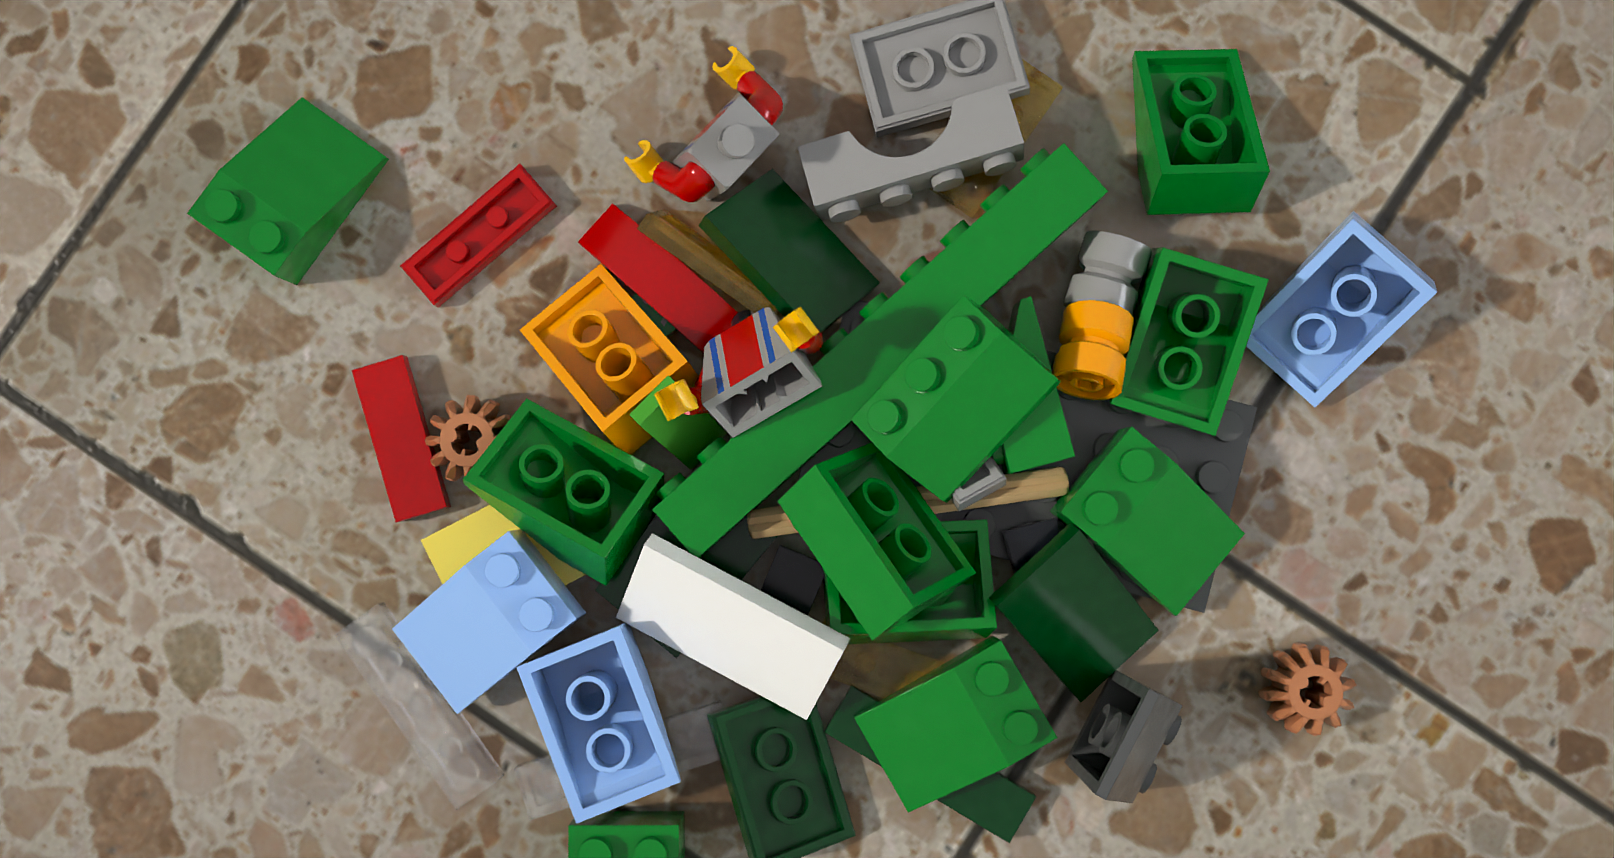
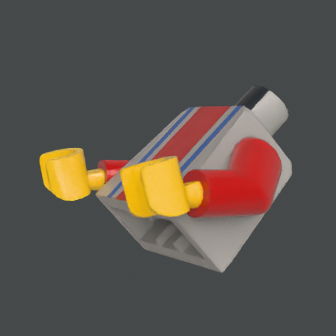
[624,46,783,203]
[654,306,823,438]

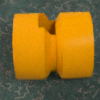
[1052,300,1134,400]

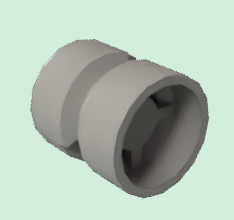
[1063,231,1153,316]

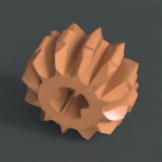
[425,395,512,481]
[1258,642,1357,736]

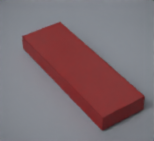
[400,164,557,308]
[352,355,451,522]

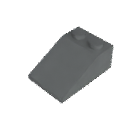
[1065,670,1183,803]

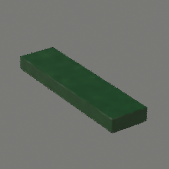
[824,684,1036,843]

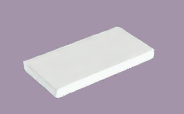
[616,533,850,720]

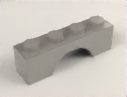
[798,83,1024,222]

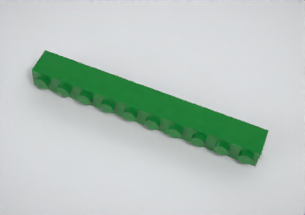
[652,143,1108,558]

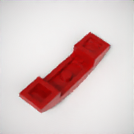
[578,203,738,354]

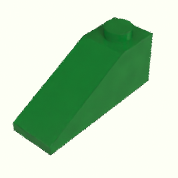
[992,297,1075,474]

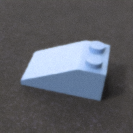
[1246,211,1437,407]
[392,529,586,714]
[516,623,681,824]

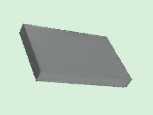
[849,0,1030,137]

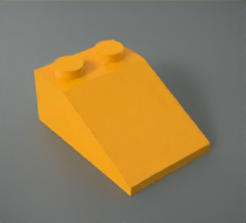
[520,264,699,455]

